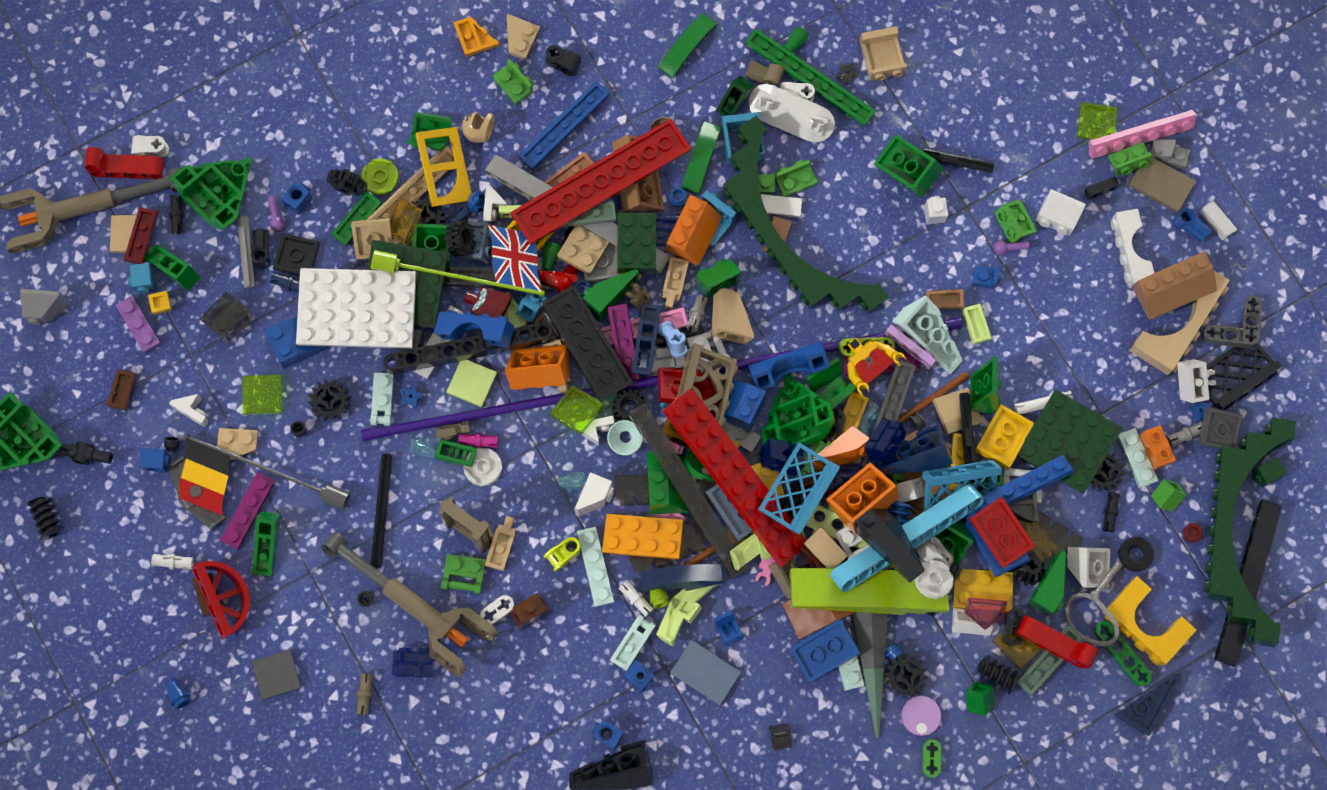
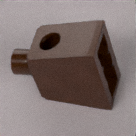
[510,593,552,631]

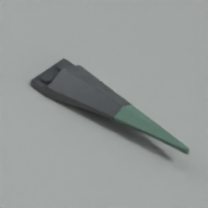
[852,612,888,739]

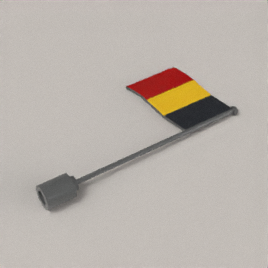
[179,433,351,516]

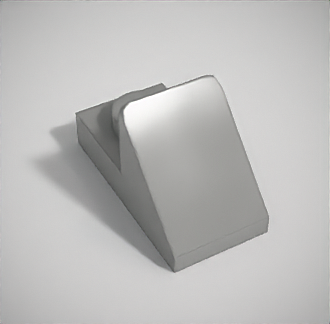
[1150,139,1190,169]

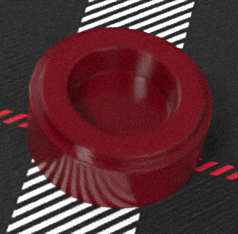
[1182,523,1203,543]

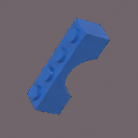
[434,310,515,348]
[748,342,830,390]

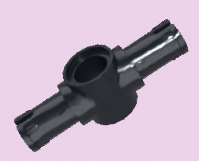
[55,442,113,465]

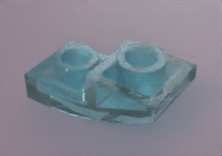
[857,403,879,437]

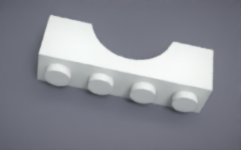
[1111,209,1154,289]

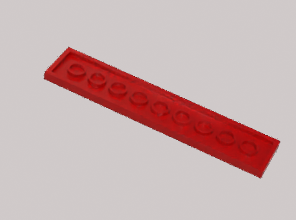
[510,118,691,245]
[662,387,806,567]

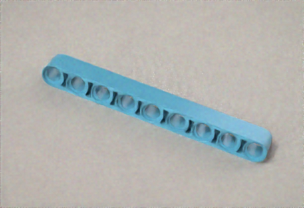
[830,484,984,592]

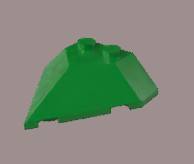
[170,158,252,231]
[761,374,835,452]
[0,392,63,471]

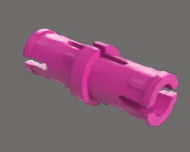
[458,433,498,448]

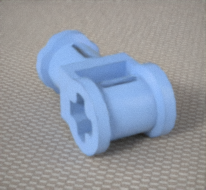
[658,321,688,358]

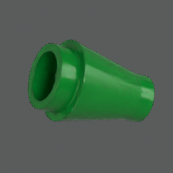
[784,26,809,53]
[541,242,561,271]

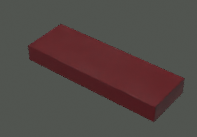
[124,207,159,264]

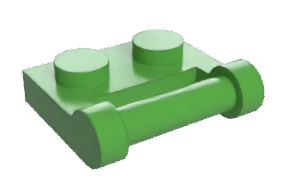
[441,554,486,594]

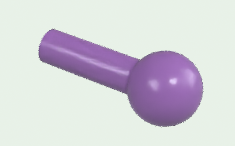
[268,196,285,232]
[993,240,1030,255]

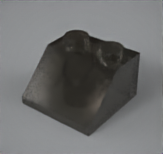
[199,292,253,344]

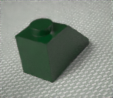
[716,75,755,116]

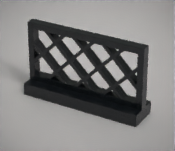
[1207,335,1282,411]

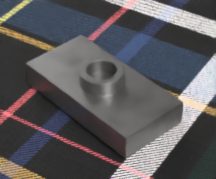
[723,422,761,453]

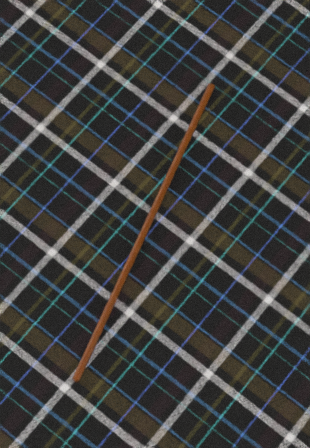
[683,371,970,565]

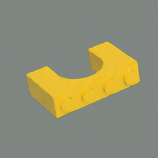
[1102,576,1196,666]

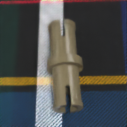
[356,674,374,715]

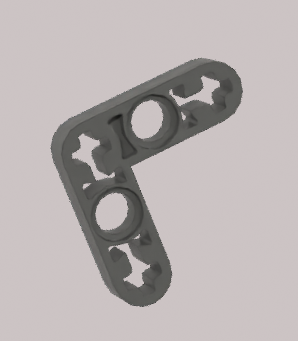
[1202,295,1262,349]

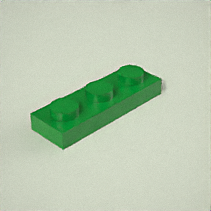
[331,192,382,247]

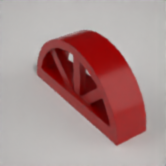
[191,561,250,640]

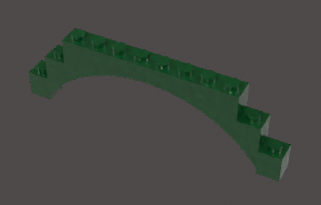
[722,115,889,313]
[1203,418,1296,648]

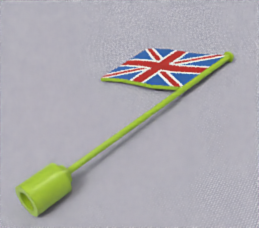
[371,225,545,297]

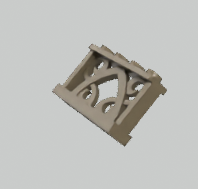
[677,343,738,428]
[439,497,493,554]

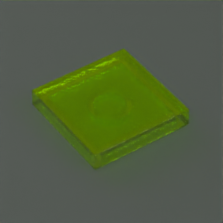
[1076,102,1118,140]
[242,374,282,415]
[550,385,604,435]

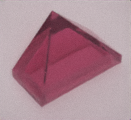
[964,598,1007,630]

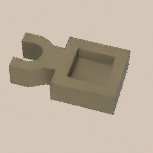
[625,282,652,313]
[436,421,470,440]

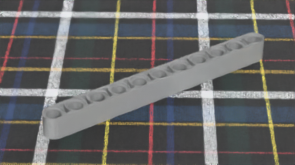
[485,155,670,274]

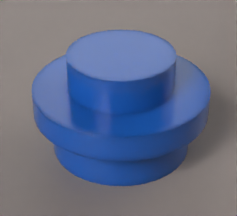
[669,188,687,206]
[885,643,904,660]

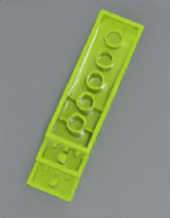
[790,568,949,615]

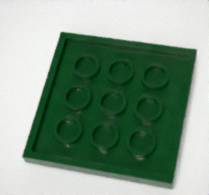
[367,240,448,328]
[1017,390,1123,495]

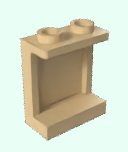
[859,26,907,81]

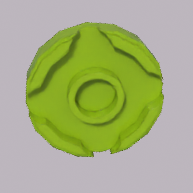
[361,158,399,196]

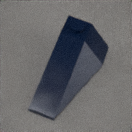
[869,424,953,475]

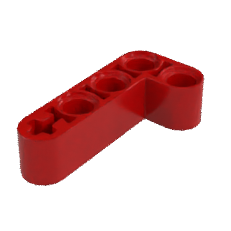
[84,147,164,180]
[1016,616,1099,669]

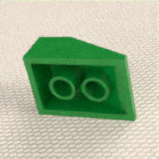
[874,135,944,198]
[583,269,639,323]
[970,356,1001,414]
[1027,550,1066,616]

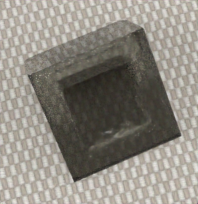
[769,723,793,751]

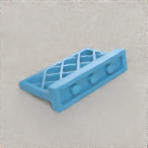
[758,442,840,534]
[922,460,1002,511]

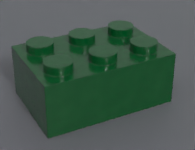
[617,213,656,274]

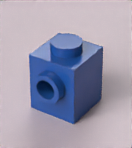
[623,660,654,692]

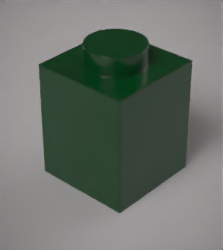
[1252,457,1287,488]

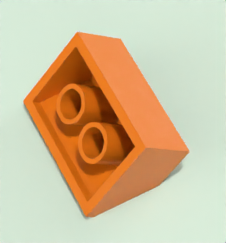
[665,195,722,266]
[505,344,569,390]
[826,462,900,535]

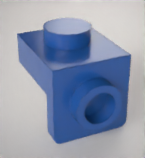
[714,611,744,646]

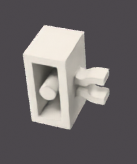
[1177,359,1216,403]

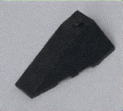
[855,509,925,583]
[569,740,653,790]

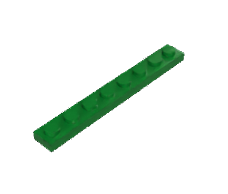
[745,29,876,127]

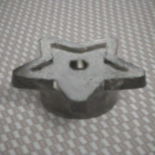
[836,62,860,85]

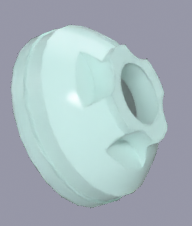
[607,420,643,455]

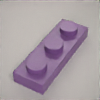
[115,296,161,354]

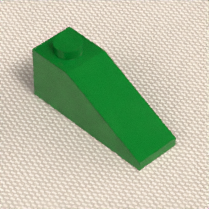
[145,244,201,292]
[252,511,281,576]

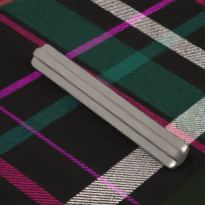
[237,216,255,289]

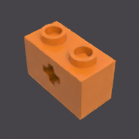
[1139,425,1176,471]

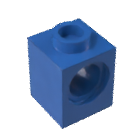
[281,181,312,215]
[139,448,171,472]
[591,720,624,751]

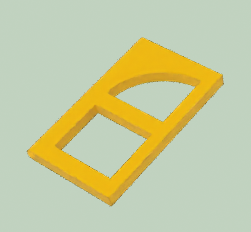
[415,127,472,207]

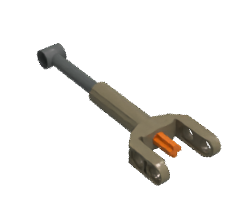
[0,168,181,253]
[321,532,498,677]

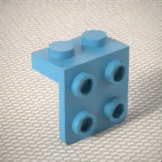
[702,191,737,246]

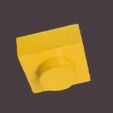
[148,290,172,315]

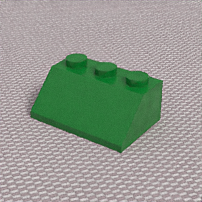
[647,451,689,515]

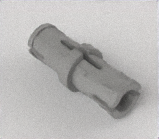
[686,295,708,332]
[1166,421,1202,447]

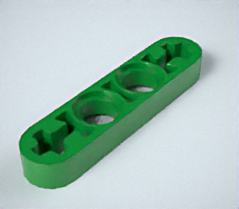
[1094,621,1152,687]

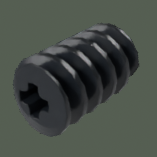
[27,497,64,541]
[974,655,1018,695]

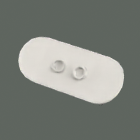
[749,84,835,142]

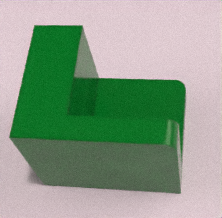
[966,681,994,716]

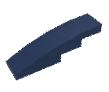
[632,304,661,376]
[640,564,724,592]

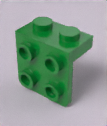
[407,112,452,151]

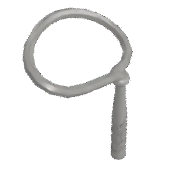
[1065,561,1123,646]

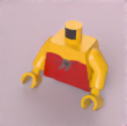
[847,338,906,397]

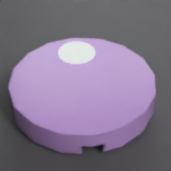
[901,696,941,736]

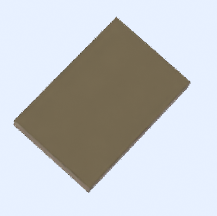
[1128,157,1196,213]

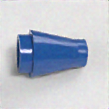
[165,678,190,709]

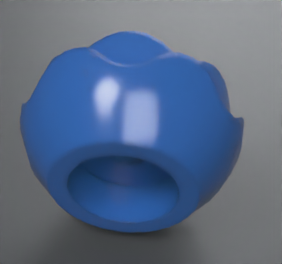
[468,191,485,214]

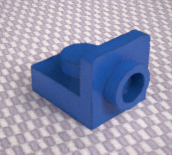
[971,265,1002,289]

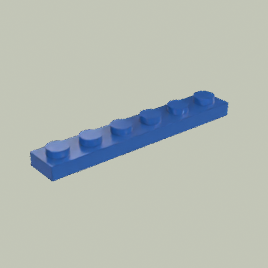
[519,81,610,170]
[965,455,1073,525]

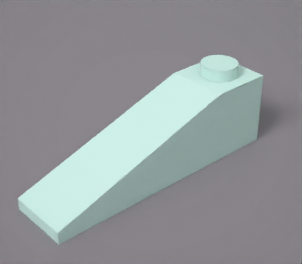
[892,296,963,374]

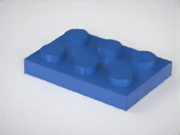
[790,619,861,683]

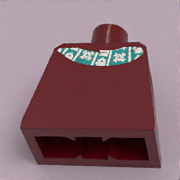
[464,287,512,318]

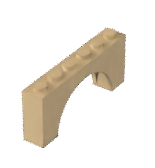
[1129,256,1230,375]

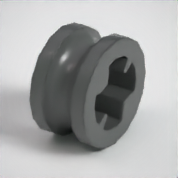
[909,412,927,431]

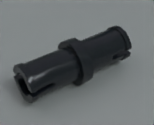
[169,195,184,234]
[1102,492,1120,533]

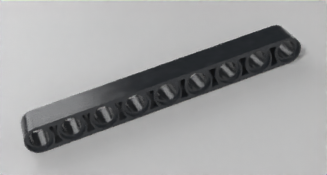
[383,322,552,375]
[1214,499,1282,667]

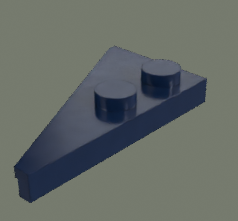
[1115,674,1182,736]

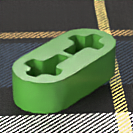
[922,739,941,778]

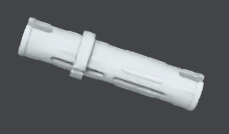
[1014,391,1073,415]

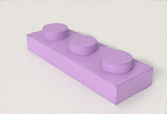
[885,325,936,370]

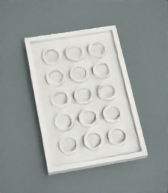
[296,268,416,349]

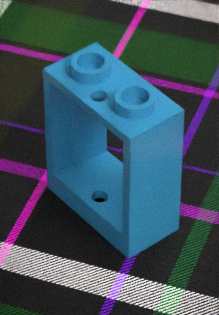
[721,112,765,164]

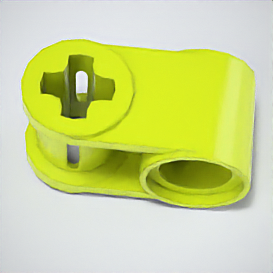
[543,537,581,572]

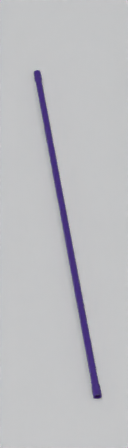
[361,317,962,442]

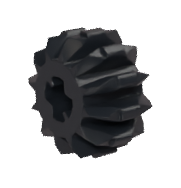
[1012,553,1046,586]

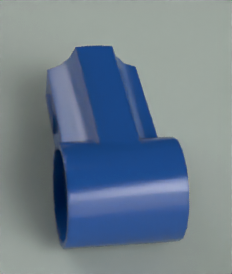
[1173,208,1212,243]

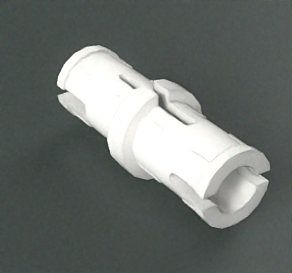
[151,554,194,570]
[618,580,654,617]

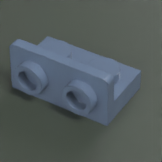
[462,222,492,264]

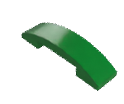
[658,13,717,78]
[681,122,722,194]

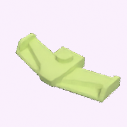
[729,530,806,571]
[656,584,718,646]

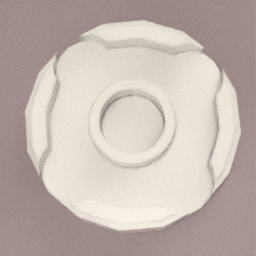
[464,448,502,487]
[914,559,954,599]

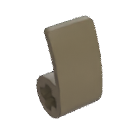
[745,60,785,87]

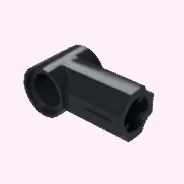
[251,228,271,269]

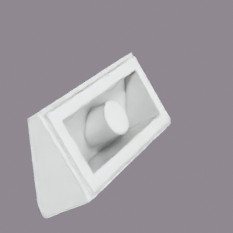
[1199,201,1238,241]
[952,608,993,636]

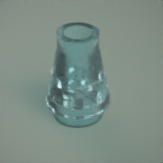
[408,436,437,459]
[558,471,587,490]

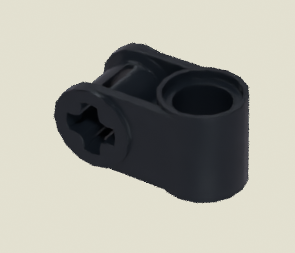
[545,45,582,76]

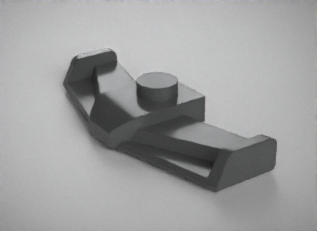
[168,456,227,530]

